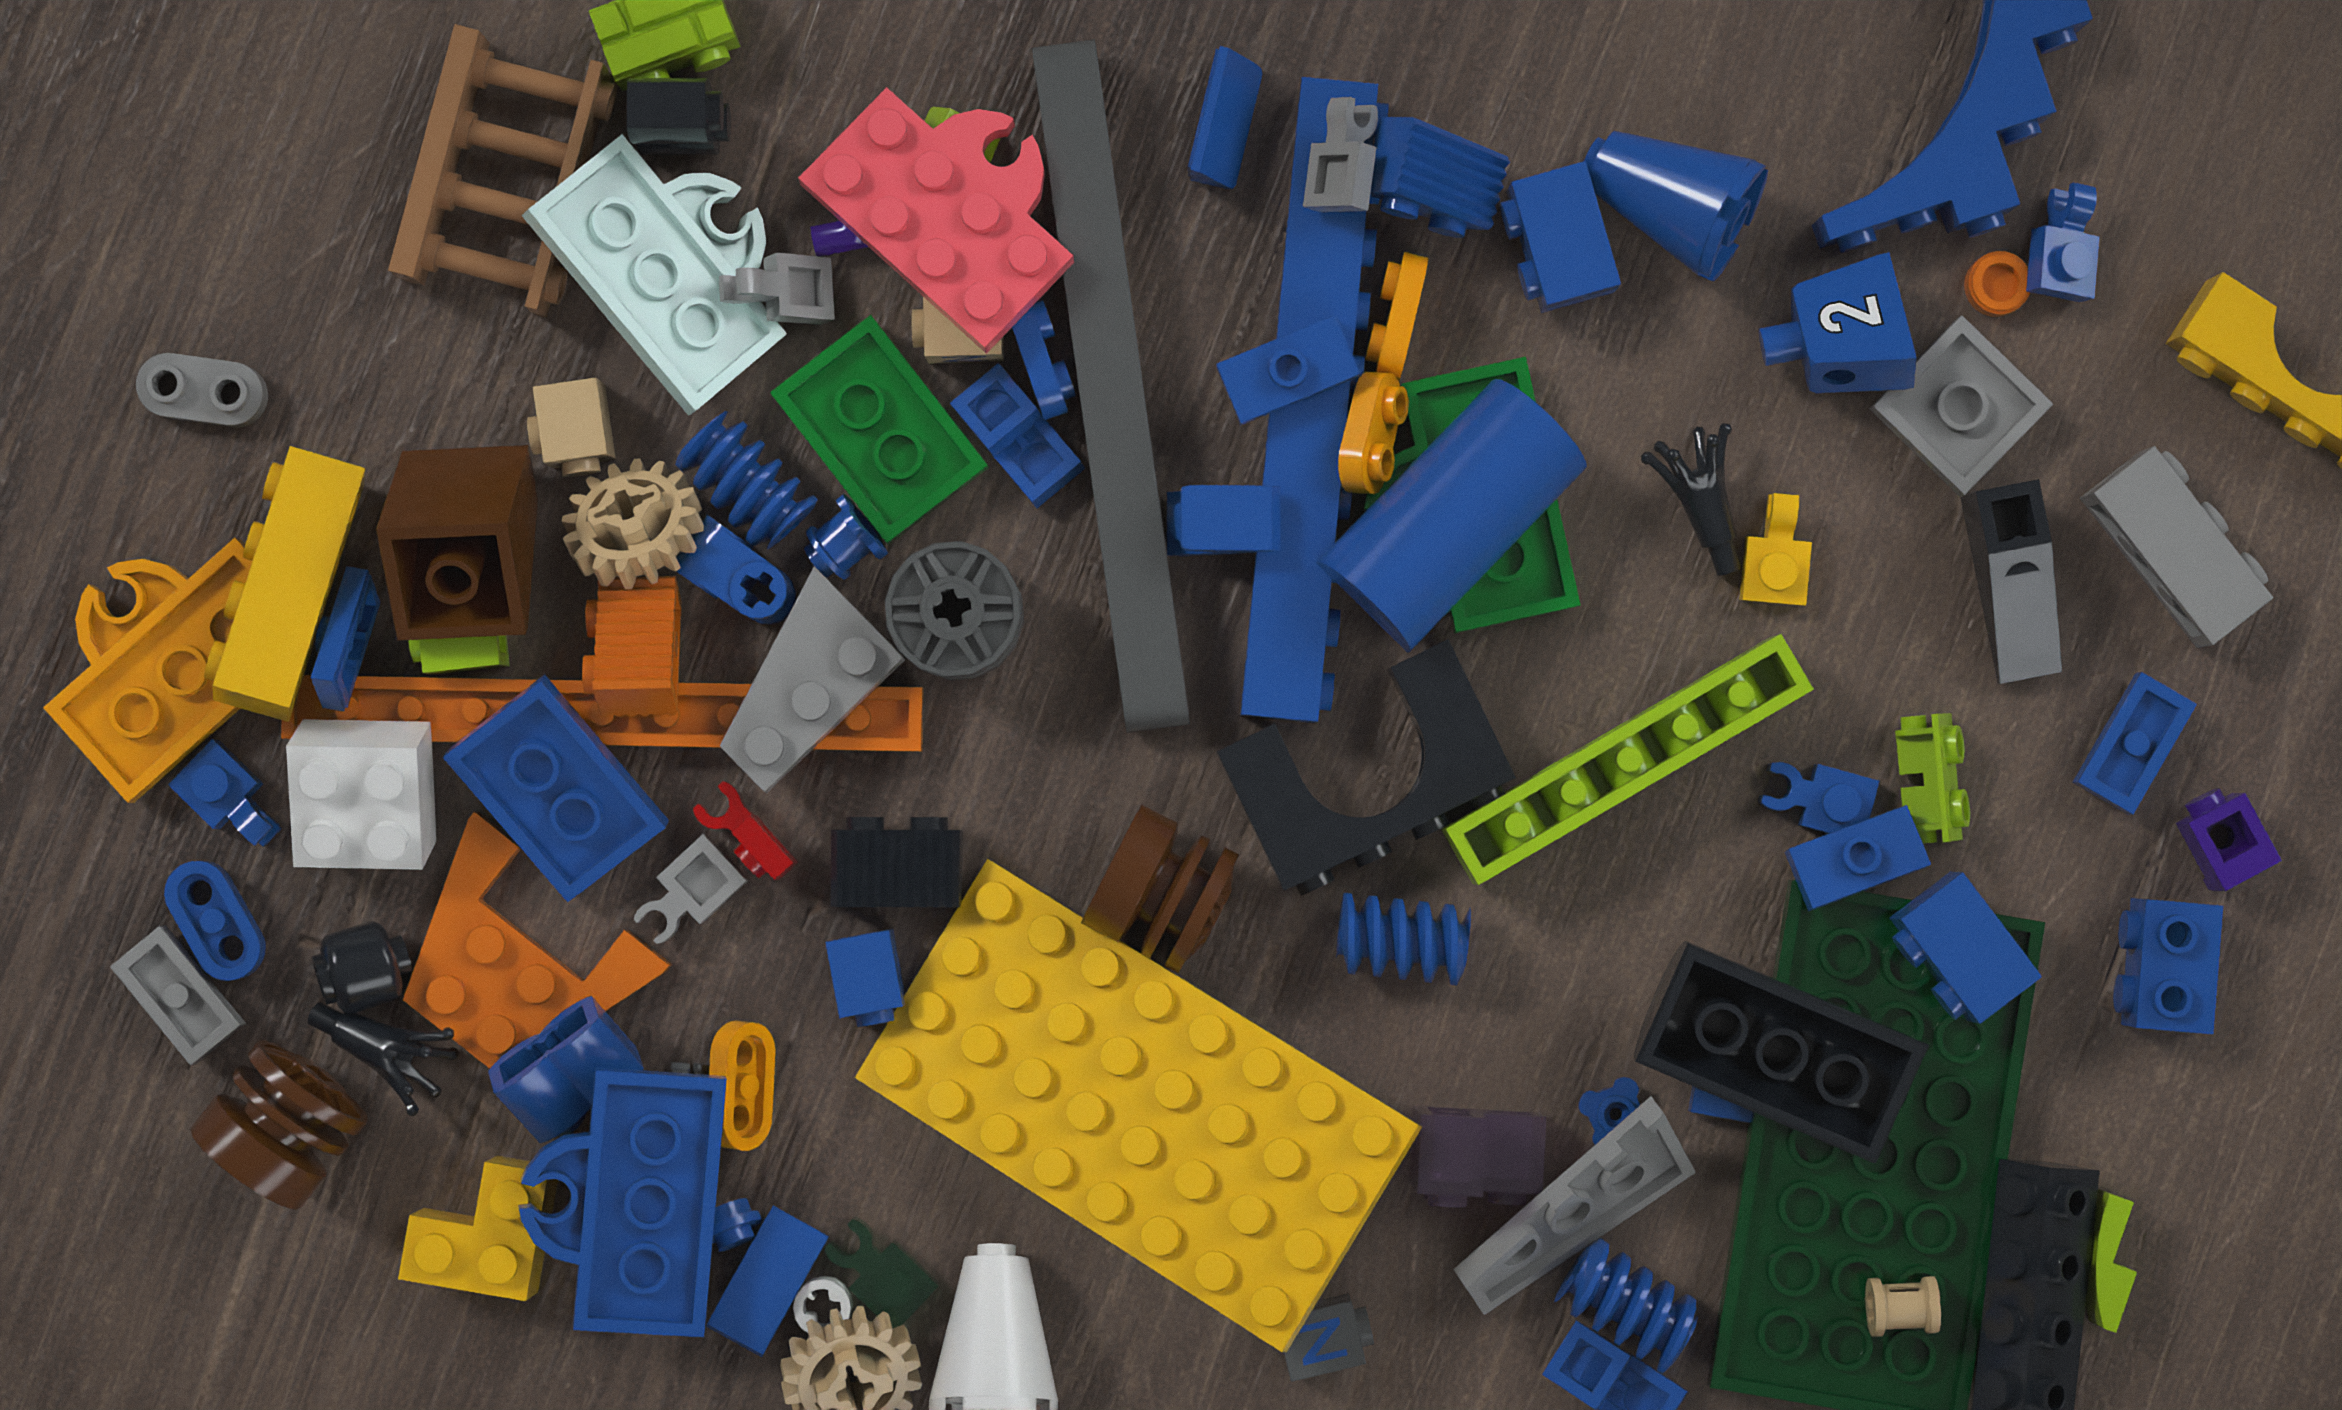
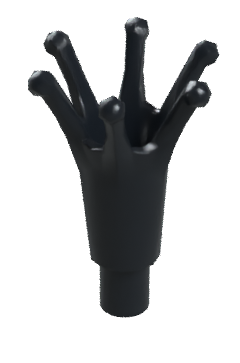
[1641,423,1741,576]
[307,1002,459,1117]

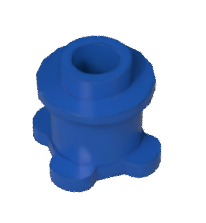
[804,494,888,580]

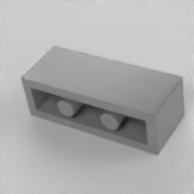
[2080,446,2274,648]

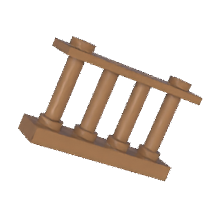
[388,24,617,318]

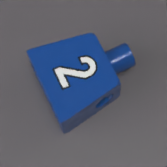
[1758,252,1917,393]

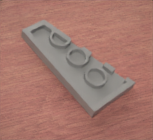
[1453,1096,1696,1315]

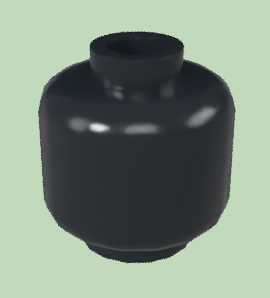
[311,921,412,1014]

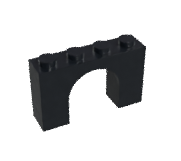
[1216,639,1516,896]

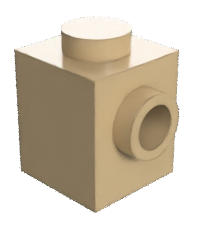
[527,378,616,477]

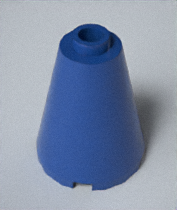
[1584,131,1768,281]

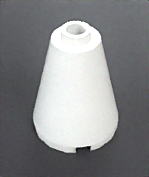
[929,1243,1058,1410]

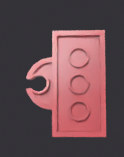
[798,87,1074,354]

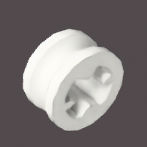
[793,1276,853,1333]

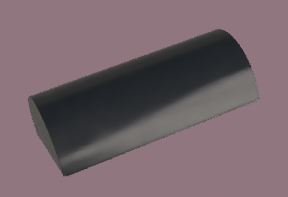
[1634,941,1929,1164]

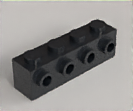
[1972,1159,2100,1410]

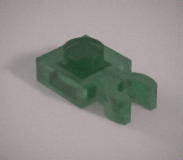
[824,1217,940,1329]

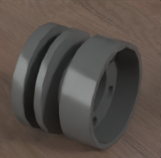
[885,541,1024,681]

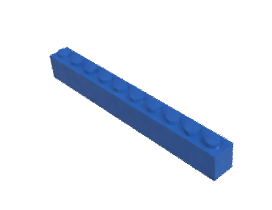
[1240,77,1389,723]

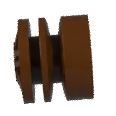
[1081,804,1239,973]
[190,1040,369,1210]

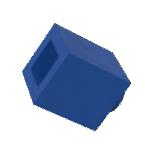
[825,929,905,1027]

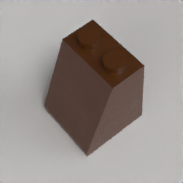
[376,445,538,641]

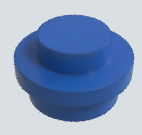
[712,1198,762,1252]

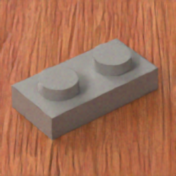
[110,925,246,1066]

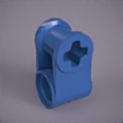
[676,515,797,625]

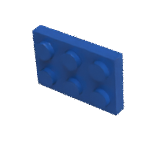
[442,674,669,902]

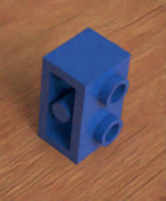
[1500,161,1621,313]
[1889,871,2042,1024]
[2113,898,2223,1034]

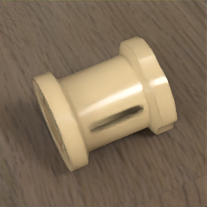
[1865,1276,1941,1337]

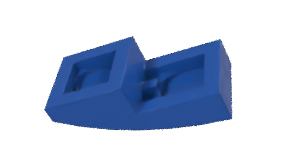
[950,363,1086,509]
[706,1206,829,1357]
[1542,1320,1689,1410]

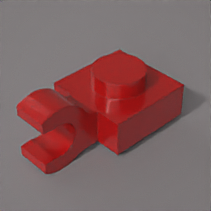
[693,781,799,880]

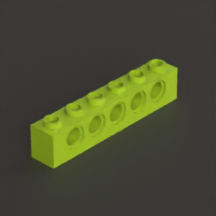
[1441,634,1814,885]

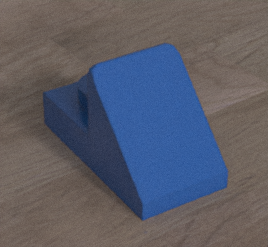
[1167,485,1280,557]

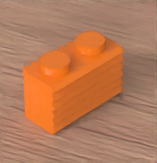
[582,576,682,718]

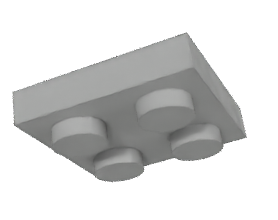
[1869,315,2053,497]

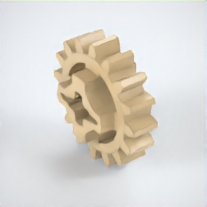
[562,458,704,589]
[780,1306,922,1410]

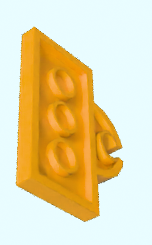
[43,537,316,803]

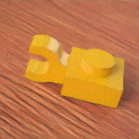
[1739,493,1812,606]

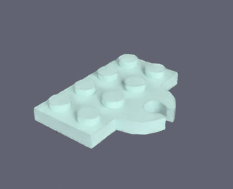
[522,134,787,416]

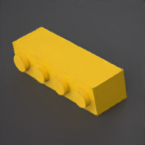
[204,446,365,722]

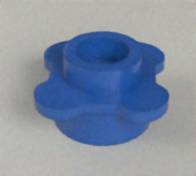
[1578,1077,1640,1145]

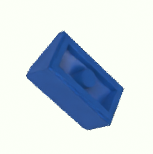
[1188,46,1262,190]

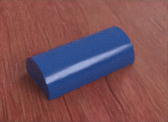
[1316,379,1587,653]

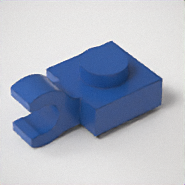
[2026,183,2100,302]
[168,739,282,847]

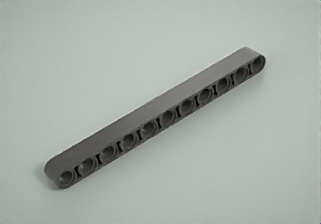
[1032,39,1190,733]

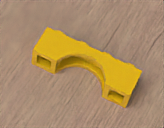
[2165,272,2342,469]

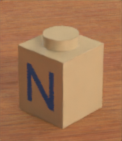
[912,297,1004,364]

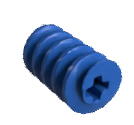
[675,411,818,550]
[1336,892,1471,986]
[1554,1238,1698,1374]

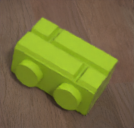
[589,0,741,91]

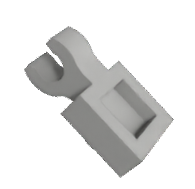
[1303,97,1378,212]
[719,253,835,325]

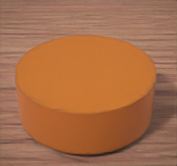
[1964,251,2030,317]

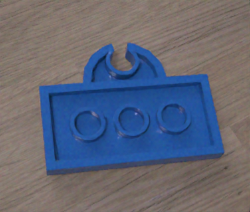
[518,1067,727,1337]

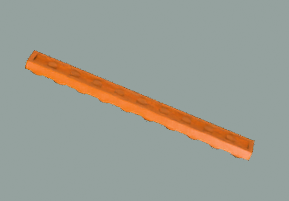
[281,675,924,752]

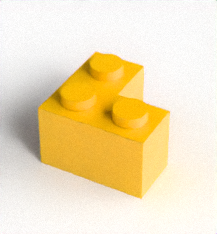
[398,1156,558,1301]

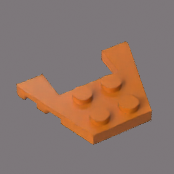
[403,812,672,1069]

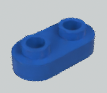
[1012,300,1076,420]
[164,861,266,981]

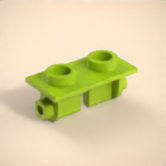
[1895,713,1970,844]

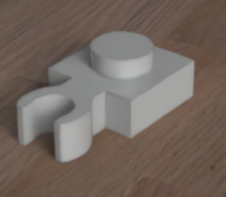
[634,834,749,944]

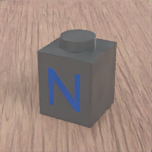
[1284,1293,1374,1382]

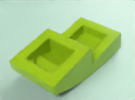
[2085,1189,2137,1333]

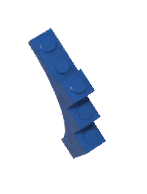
[1812,0,2093,253]

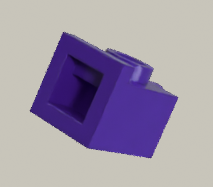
[2176,788,2282,891]

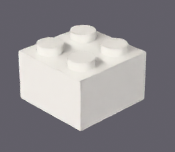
[286,719,437,870]

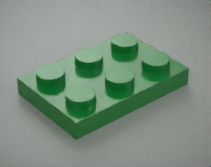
[770,315,989,545]

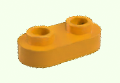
[1365,252,1429,381]
[1338,372,1409,494]
[709,1021,776,1151]

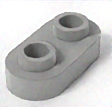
[136,353,268,428]

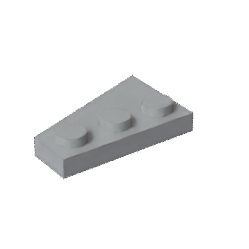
[720,566,905,794]

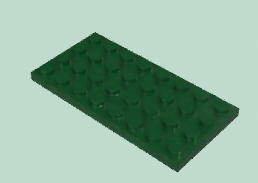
[1707,880,2045,1410]

